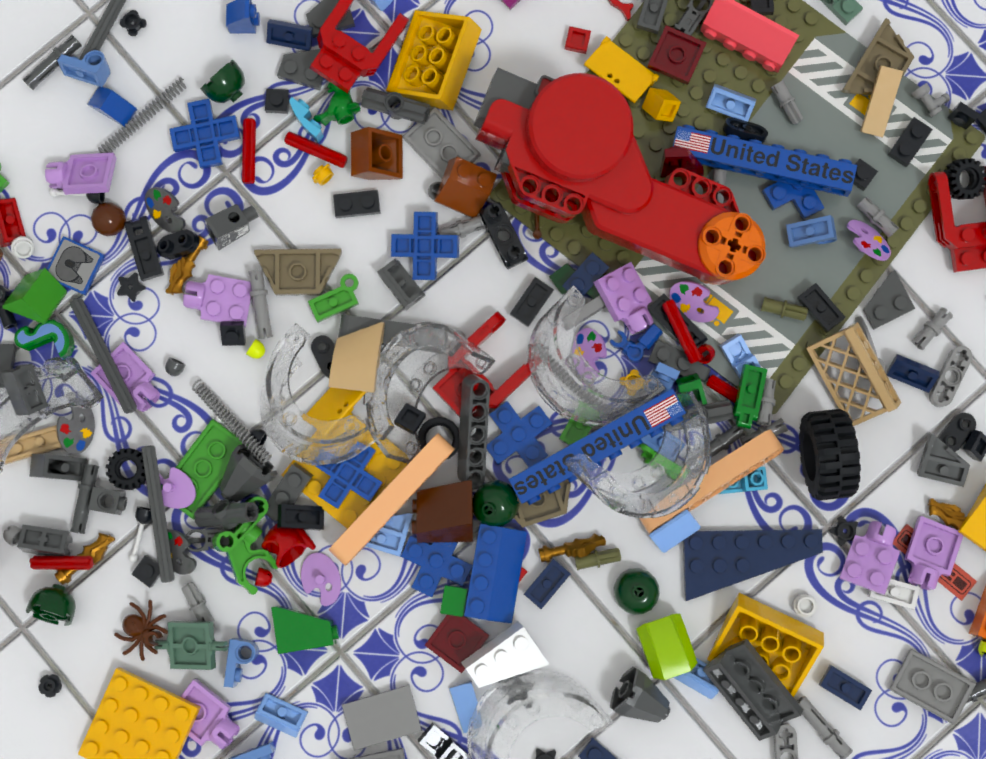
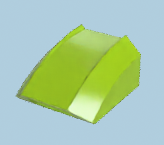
[636,614,697,680]

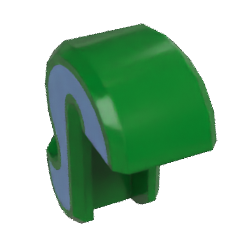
[14,320,75,360]

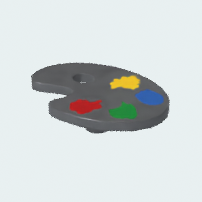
[145,187,186,232]
[56,400,95,454]
[168,529,197,575]

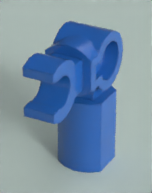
[610,324,663,363]

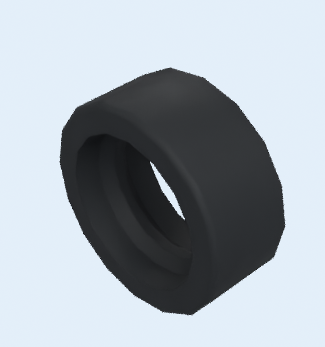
[417,417,459,460]

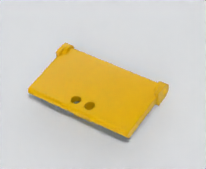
[584,36,659,104]
[302,387,366,437]

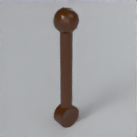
[533,214,542,240]

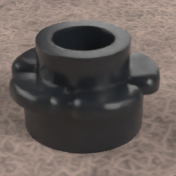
[38,674,62,698]

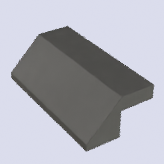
[703,639,803,741]

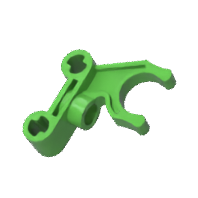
[212,496,278,595]

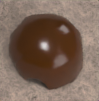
[91,202,126,236]

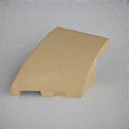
[328,322,385,393]

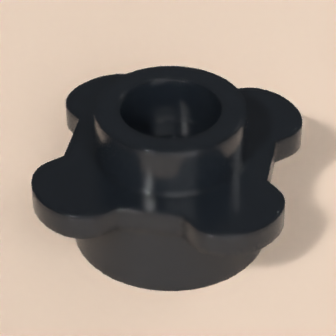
[120,10,147,36]

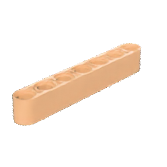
[637,429,784,535]
[329,433,455,566]

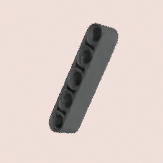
[338,315,451,354]
[457,374,490,489]

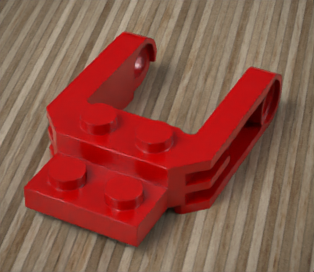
[309,0,409,94]
[928,166,986,272]
[432,311,546,418]

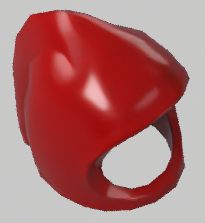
[261,524,316,568]

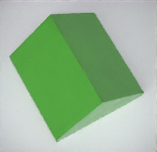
[2,268,67,324]

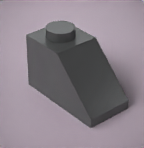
[29,454,87,481]

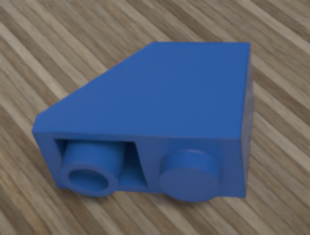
[226,0,260,34]

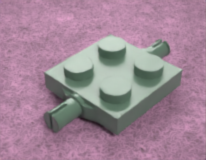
[154,621,229,670]

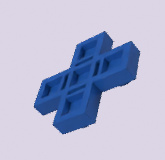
[169,99,241,169]
[762,150,824,220]
[391,212,460,280]
[487,401,553,468]
[312,438,383,509]
[400,536,473,597]

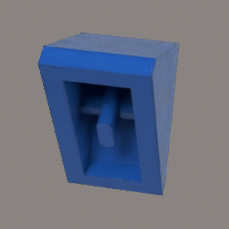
[87,87,137,128]

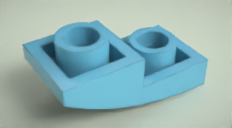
[289,97,324,143]
[719,467,768,494]

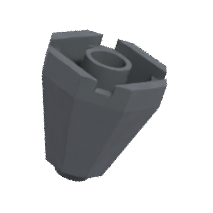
[220,444,278,502]
[610,667,670,723]

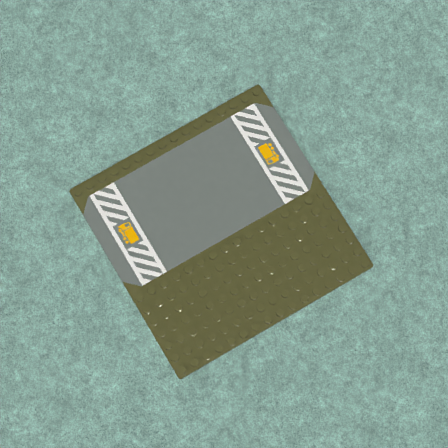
[490,0,985,414]

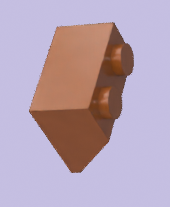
[351,127,403,180]
[434,157,497,218]

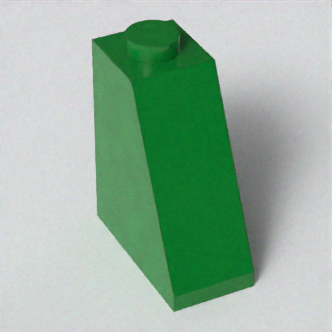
[271,606,339,654]

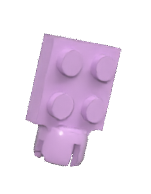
[45,152,117,195]
[593,262,654,334]
[183,274,252,327]
[90,342,160,412]
[904,516,963,590]
[839,521,900,596]
[181,679,240,749]

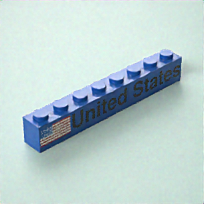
[673,125,857,197]
[508,389,686,505]

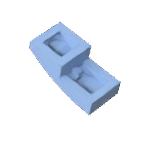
[719,334,761,379]

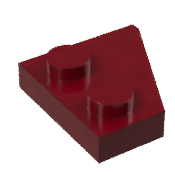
[660,146,704,178]

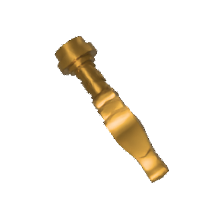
[166,235,209,295]
[928,498,966,530]
[54,533,115,585]
[538,533,606,563]

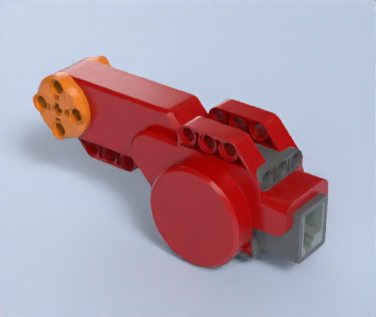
[474,68,766,285]

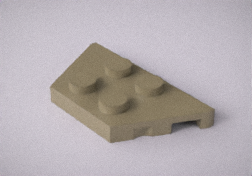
[841,18,914,95]
[254,249,342,296]
[509,479,571,528]

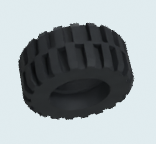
[799,409,861,501]

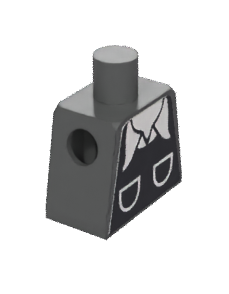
[205,204,259,250]

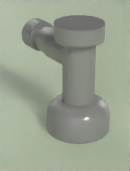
[911,83,950,118]

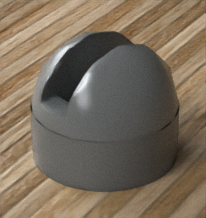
[428,182,441,200]
[165,357,186,376]

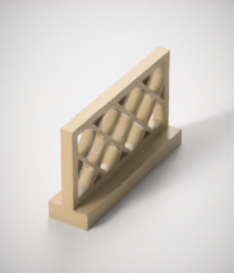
[806,322,902,426]

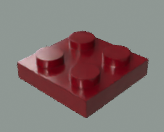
[647,25,707,85]
[425,615,490,673]

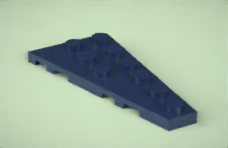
[683,529,823,601]

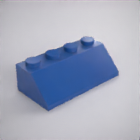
[464,524,527,624]

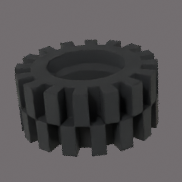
[944,158,986,200]
[106,448,146,490]

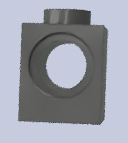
[88,487,127,515]

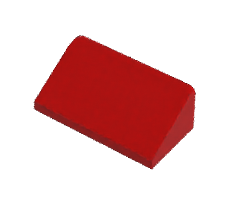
[0,198,26,247]

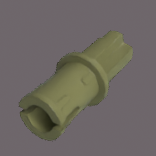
[761,297,808,321]
[574,548,621,571]

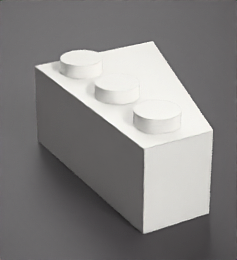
[461,621,549,688]

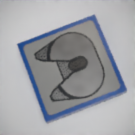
[47,236,105,296]

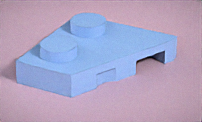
[365,513,413,557]

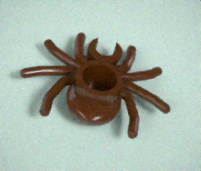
[114,600,168,661]

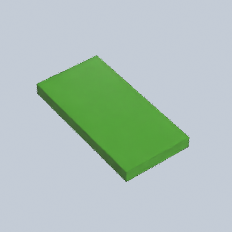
[161,419,248,520]

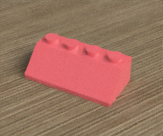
[700,0,799,73]

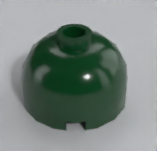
[200,60,245,103]
[472,480,519,527]
[613,568,660,615]
[26,584,76,626]

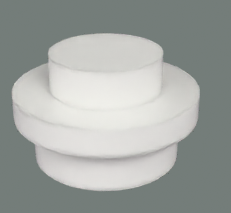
[11,236,35,259]
[793,594,817,618]

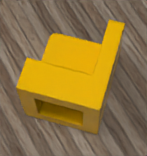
[642,87,681,122]

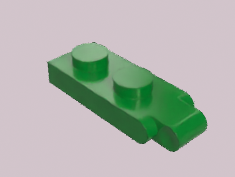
[733,364,768,429]

